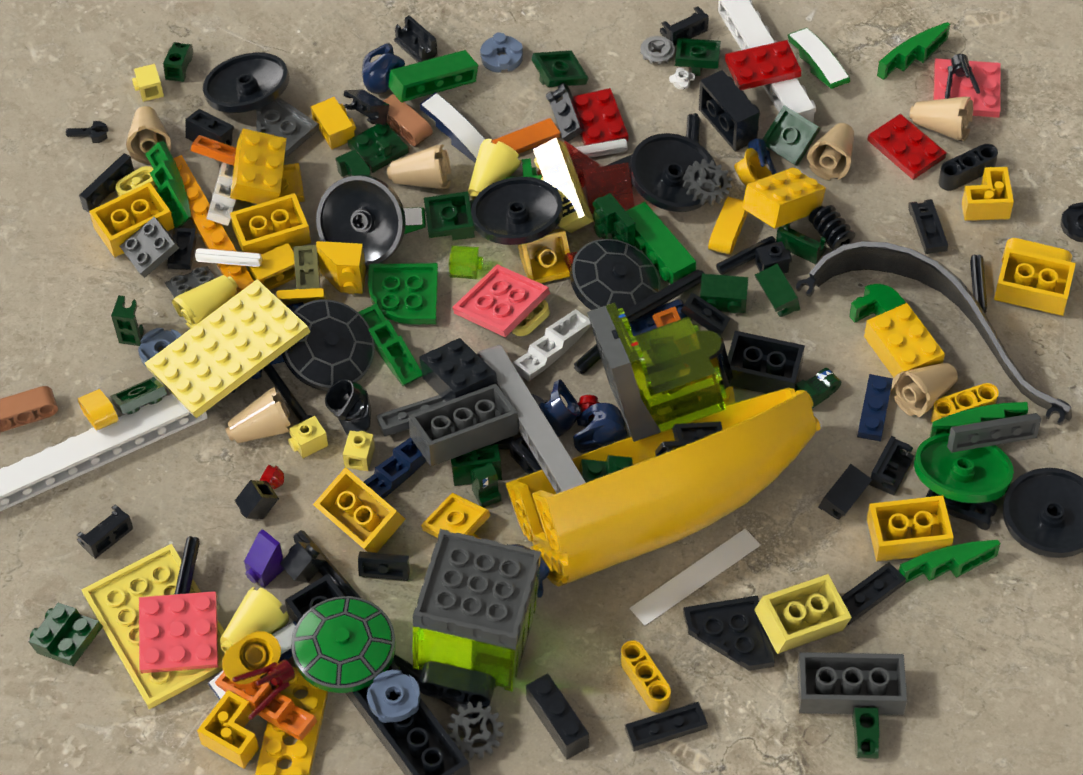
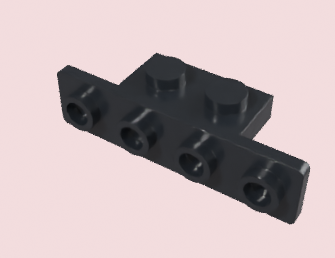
[655,421,723,456]

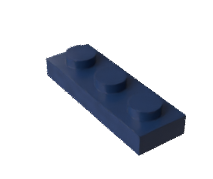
[857,374,893,442]

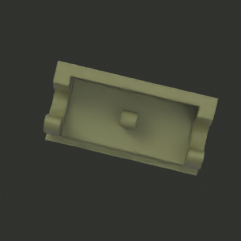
[293,245,321,289]

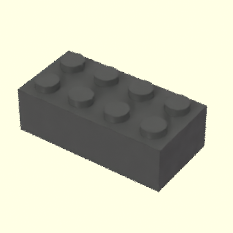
[408,384,519,467]
[797,652,907,715]

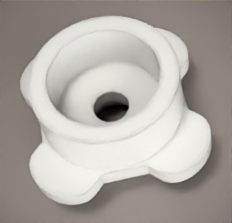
[669,68,695,89]

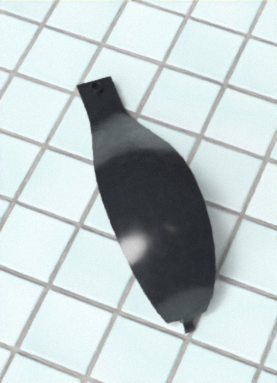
[796,241,1072,425]

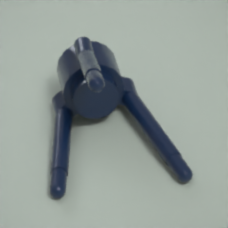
[748,138,777,175]

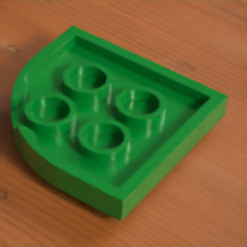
[368,263,438,324]

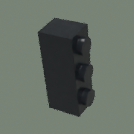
[526,673,589,760]

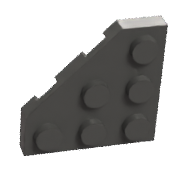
[256,97,319,159]

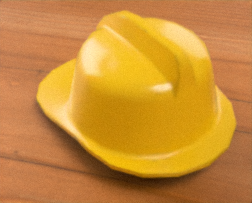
[734,148,772,186]
[222,631,281,684]

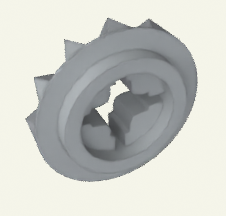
[640,36,675,65]

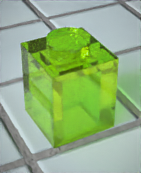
[449,245,483,279]

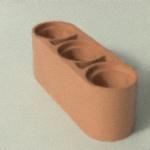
[384,94,433,147]
[0,386,58,432]

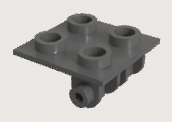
[165,266,215,298]

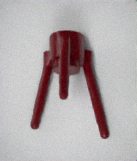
[232,660,295,720]

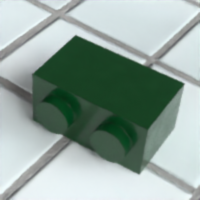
[700,274,748,313]

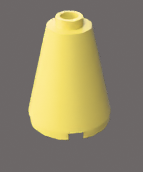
[468,139,522,200]
[172,275,238,329]
[220,587,289,653]

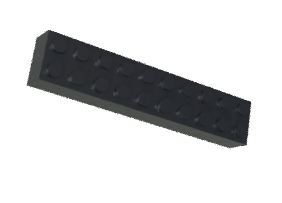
[285,574,471,775]

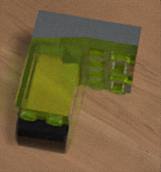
[587,303,733,442]

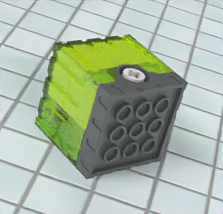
[413,529,541,692]

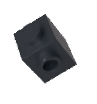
[755,241,792,274]
[234,480,279,519]
[280,541,326,583]

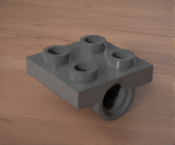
[120,217,179,278]

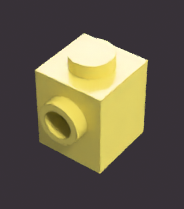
[132,64,164,102]
[288,416,328,458]
[343,431,375,471]

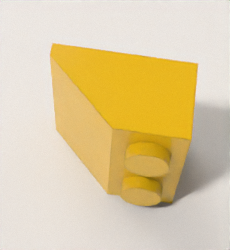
[518,228,572,283]
[316,241,366,294]

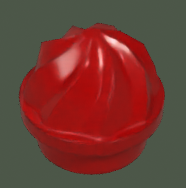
[578,395,600,419]
[259,465,284,489]

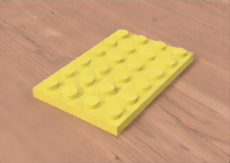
[145,280,310,418]
[82,544,225,709]

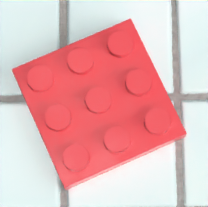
[933,58,1000,118]
[452,264,550,338]
[139,591,218,673]

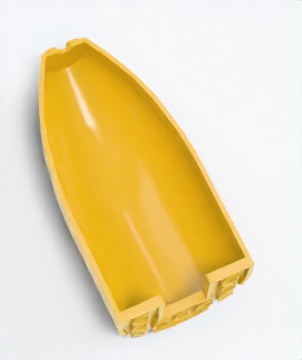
[505,388,820,587]

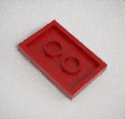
[725,40,802,90]
[573,88,629,146]
[867,114,947,180]

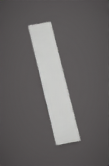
[629,529,761,625]

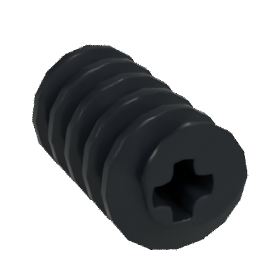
[808,205,856,251]

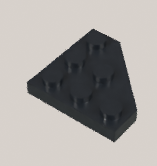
[683,595,775,671]

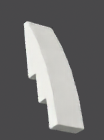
[206,162,236,226]
[512,309,591,381]

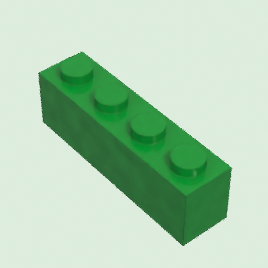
[388,50,479,103]
[626,201,696,285]

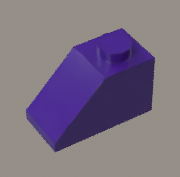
[244,529,285,588]

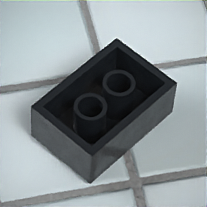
[699,70,760,152]
[723,330,805,394]
[419,338,498,402]

